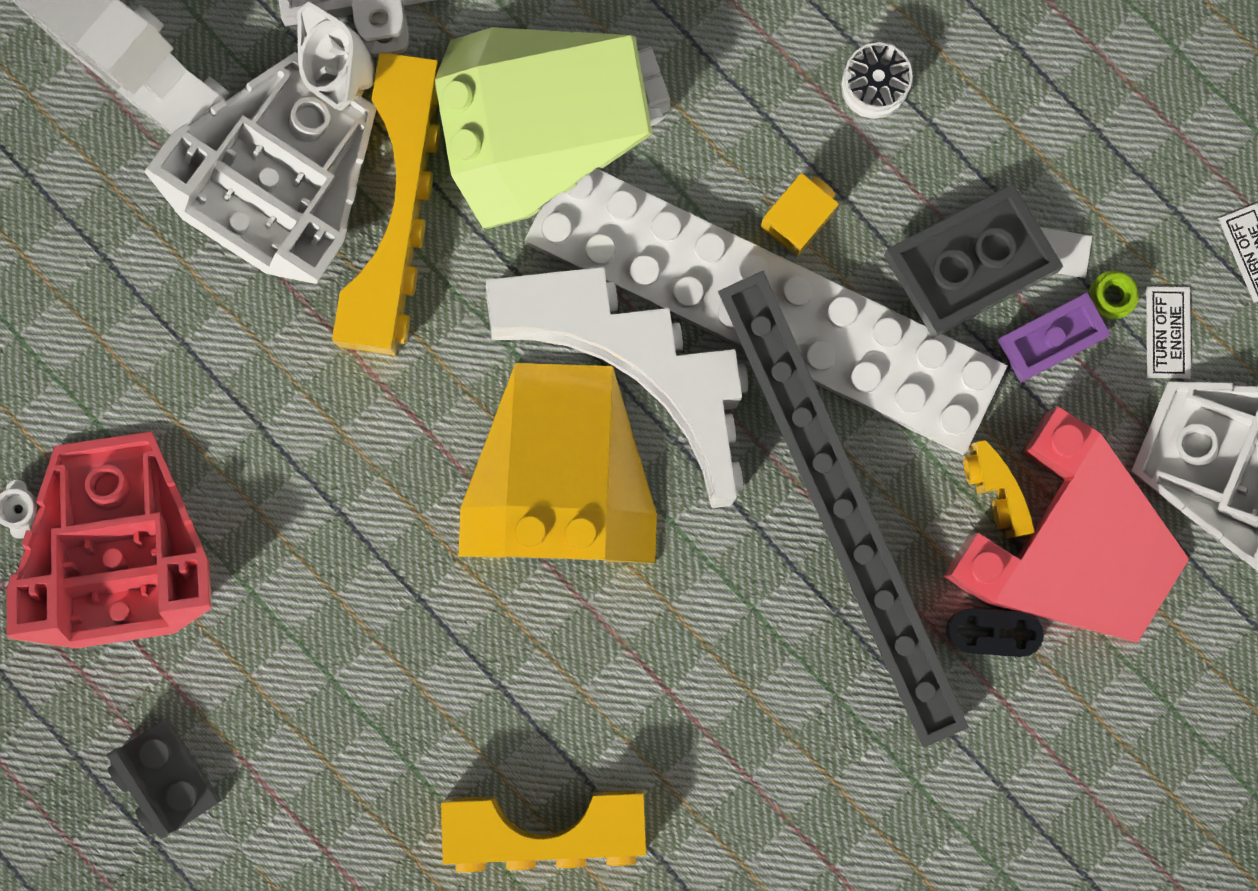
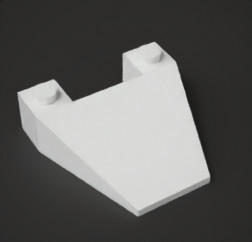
[11,0,232,135]

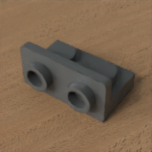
[107,718,222,839]

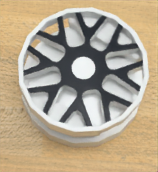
[841,42,913,119]

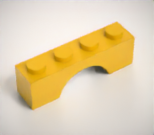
[441,790,646,872]

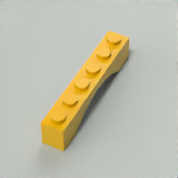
[332,52,441,356]

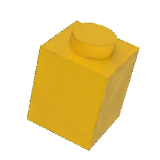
[760,173,839,258]

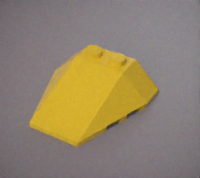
[458,363,657,563]

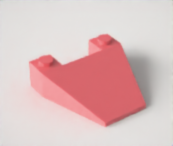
[942,406,1189,642]

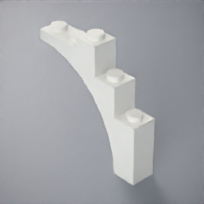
[486,267,748,508]

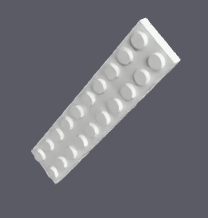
[524,168,1008,455]

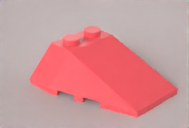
[7,431,212,648]

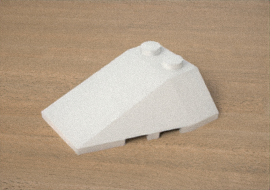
[145,52,376,284]
[1131,382,1258,571]

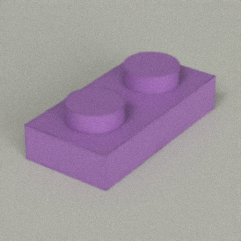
[997,293,1111,383]

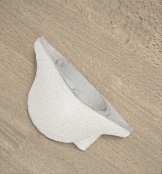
[297,1,376,111]

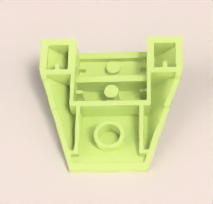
[435,27,653,229]

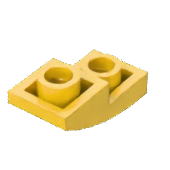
[963,440,1035,539]

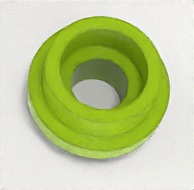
[1089,270,1139,320]

